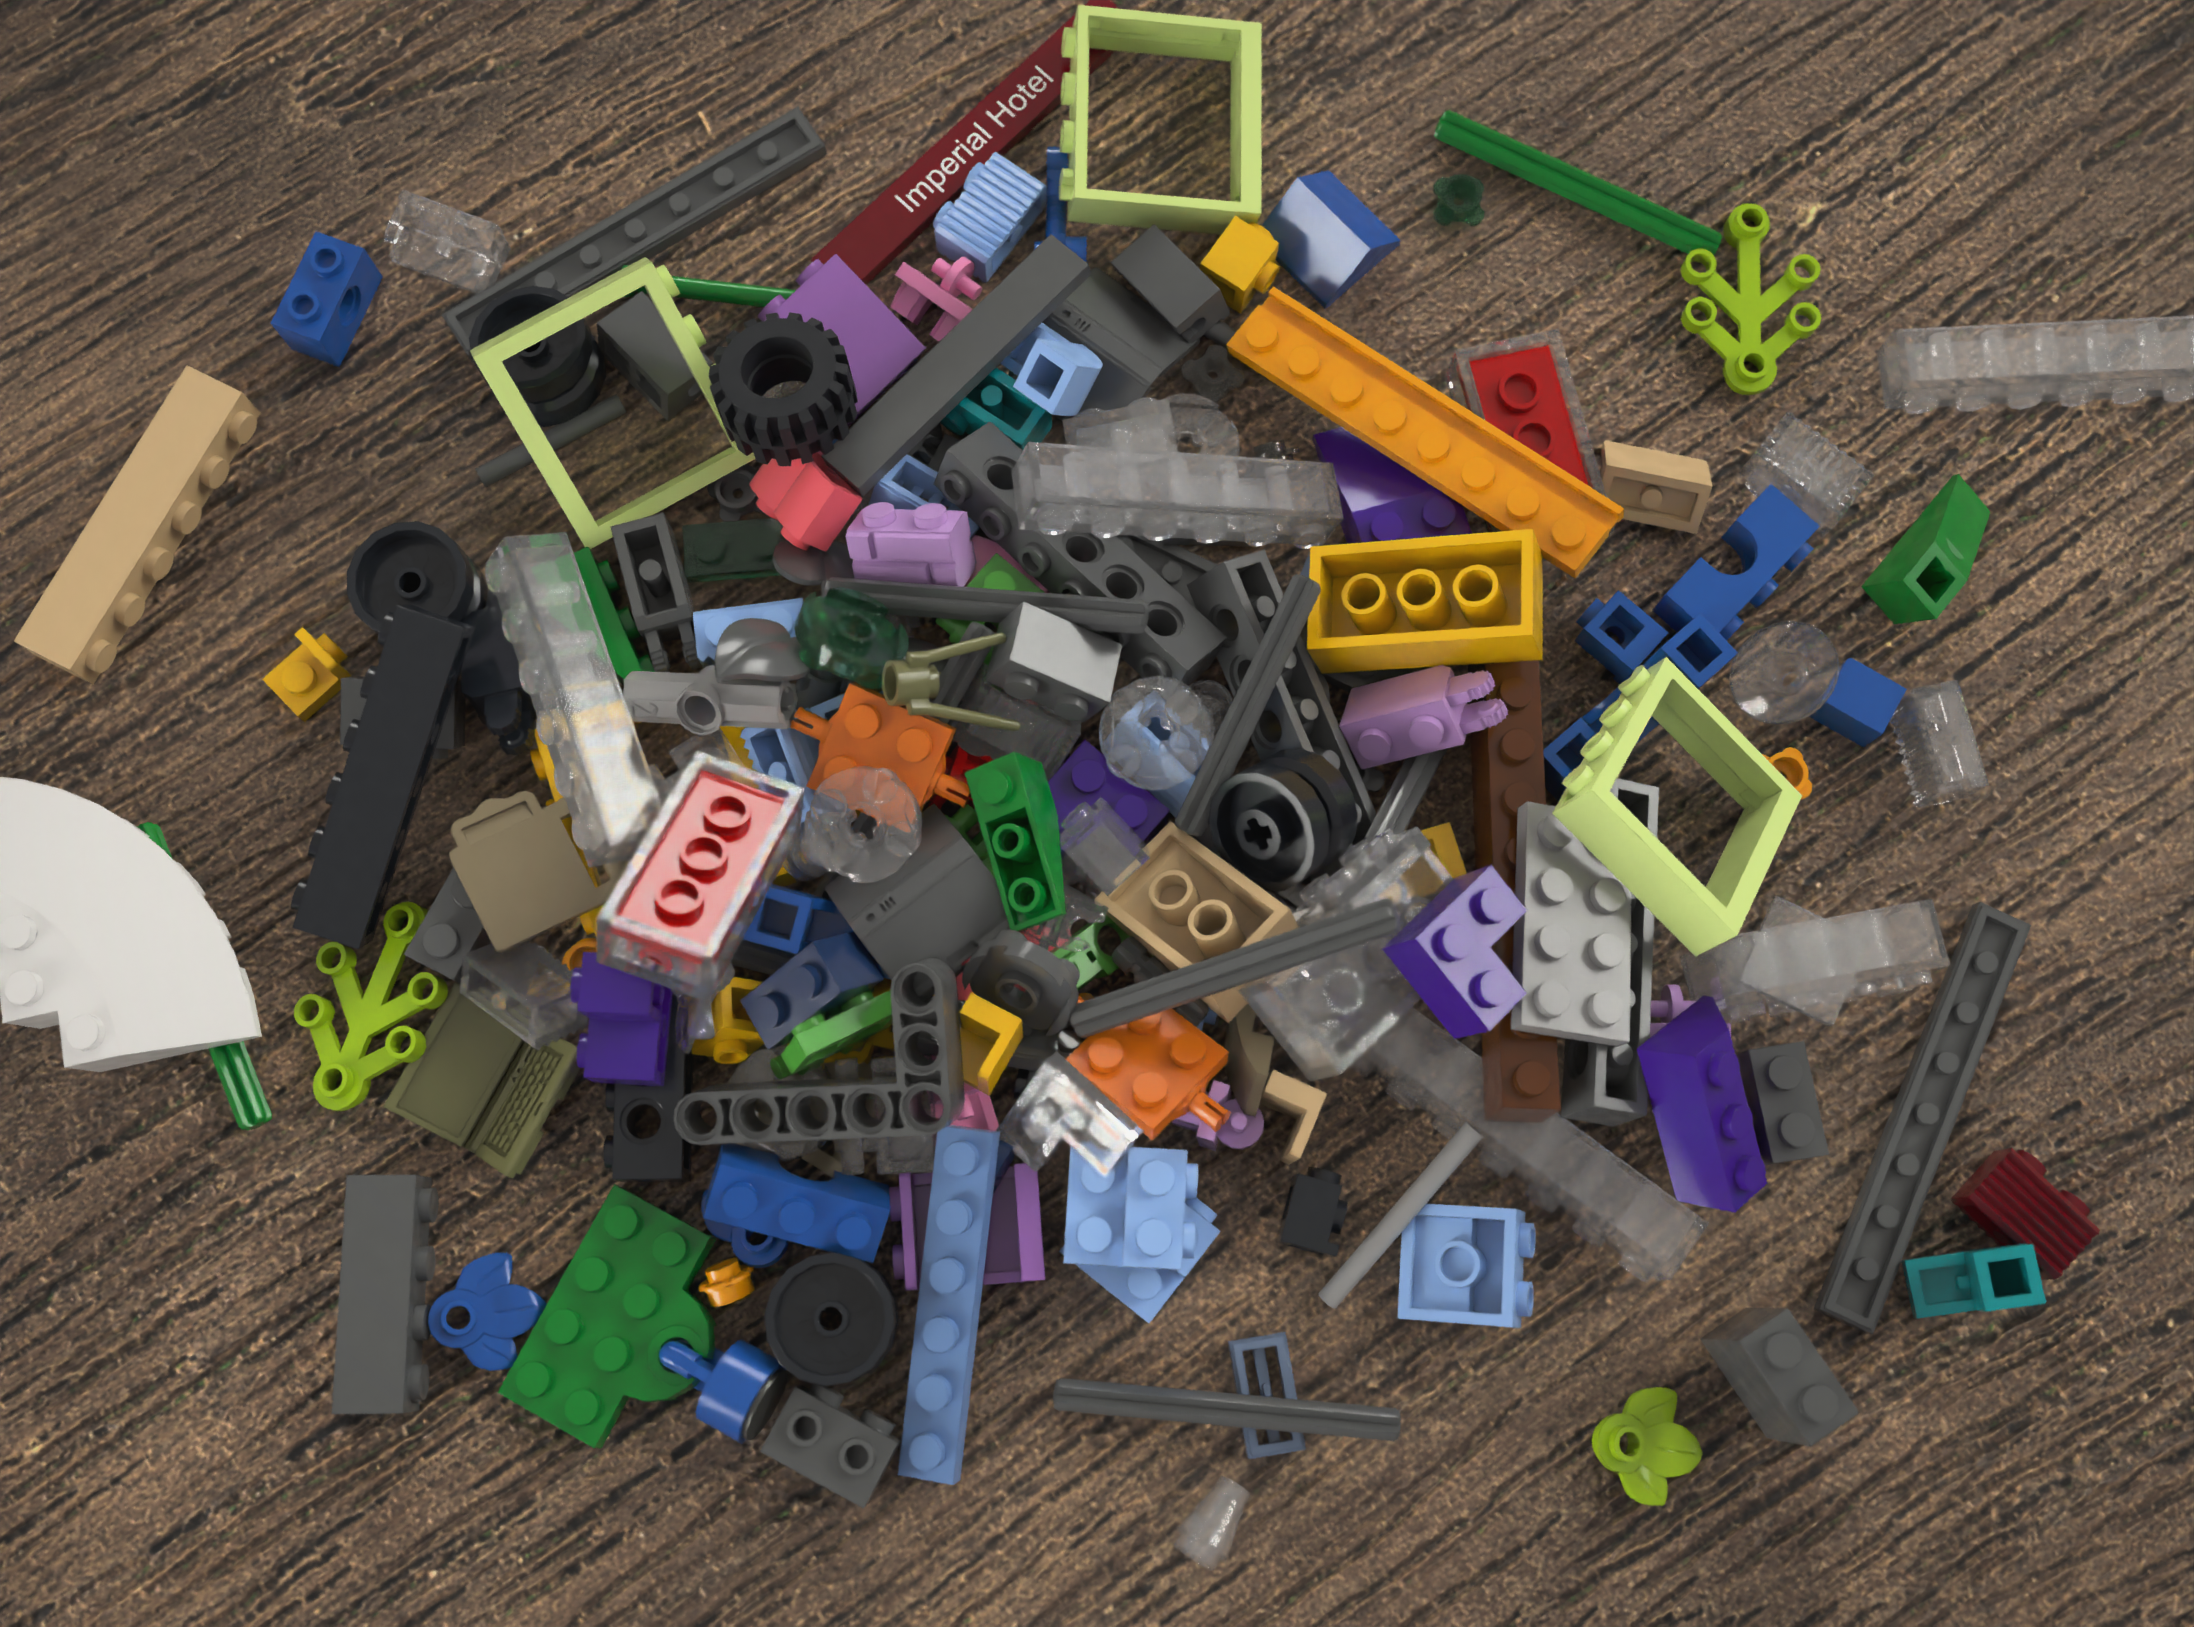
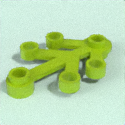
[1681,204,1821,395]
[294,902,448,1111]

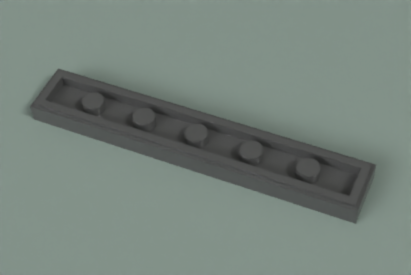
[822,234,1091,497]

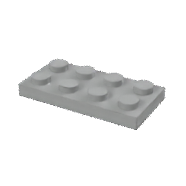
[1511,801,1631,1047]

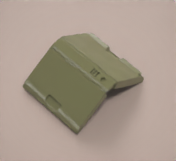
[383,983,580,1179]

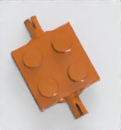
[790,682,971,834]
[1064,996,1231,1141]

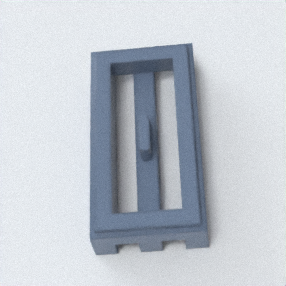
[1228,1332,1306,1459]

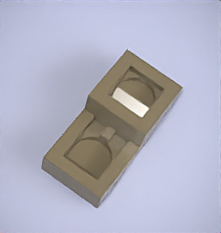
[1224,994,1275,1117]

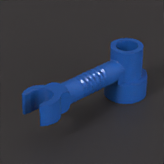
[1034,147,1087,262]

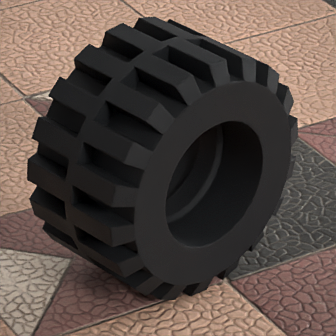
[709,312,858,466]

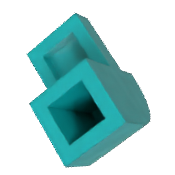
[1901,1244,2046,1319]

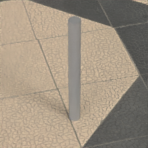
[1318,1121,1484,1309]

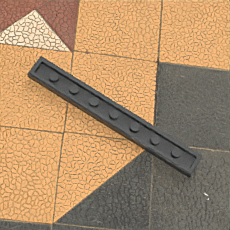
[442,106,827,363]
[1814,902,2031,1334]

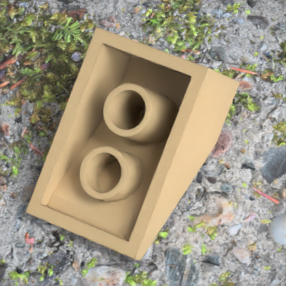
[1094,821,1299,1023]

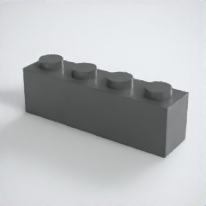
[332,1175,439,1414]

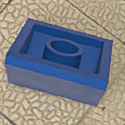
[1261,171,1401,309]

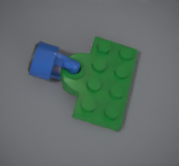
[497,1184,788,1449]

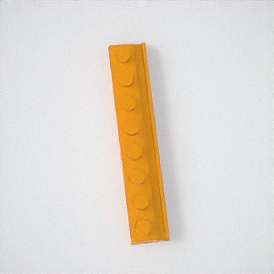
[1226,286,1624,579]

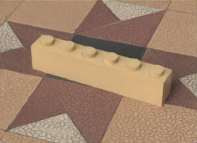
[14,365,261,684]

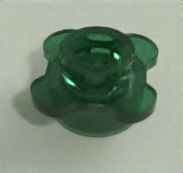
[1433,174,1485,227]

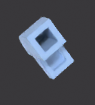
[1000,323,1103,416]

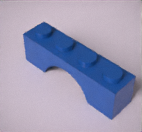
[1543,613,1738,802]

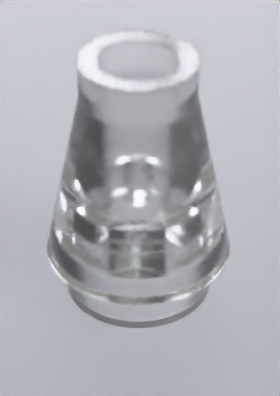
[1174,1476,1251,1571]

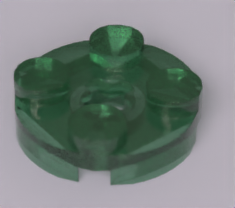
[794,587,909,689]

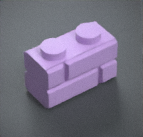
[845,502,976,587]

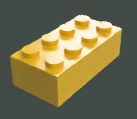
[1307,529,1543,674]

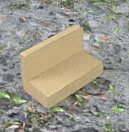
[1595,441,1713,534]
[1260,1070,1327,1165]

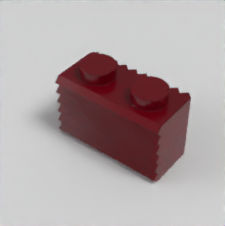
[1951,1148,2100,1280]

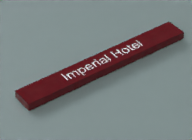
[811,0,1120,285]

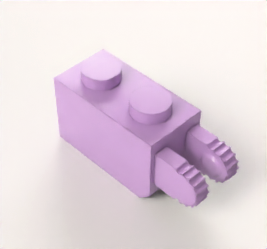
[1339,665,1508,769]

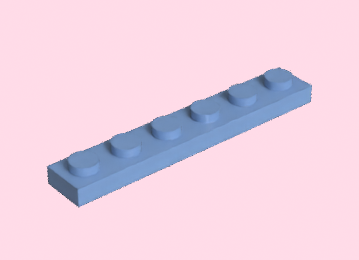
[898,1124,1000,1485]

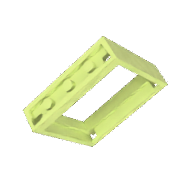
[1059,5,1262,234]
[470,257,755,549]
[1552,657,1802,957]

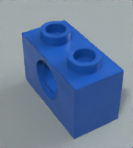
[270,231,383,367]

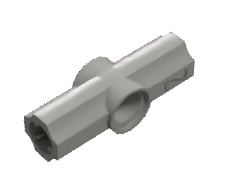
[621,665,798,736]

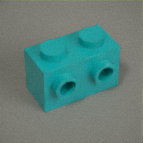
[940,368,1052,457]

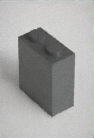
[1700,1308,1860,1447]

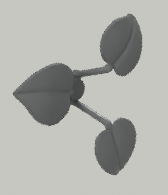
[715,539,963,709]

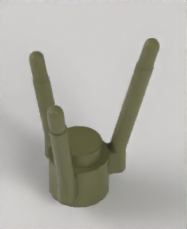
[882,632,1021,732]

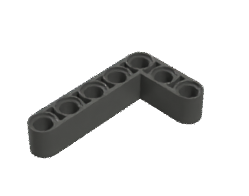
[673,958,965,1145]

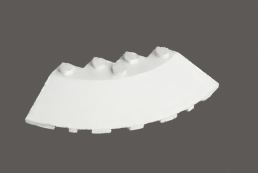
[0,777,262,1072]

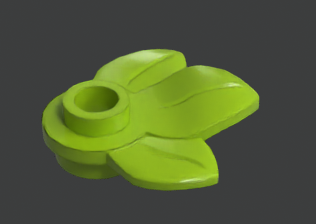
[1592,1387,1702,1506]

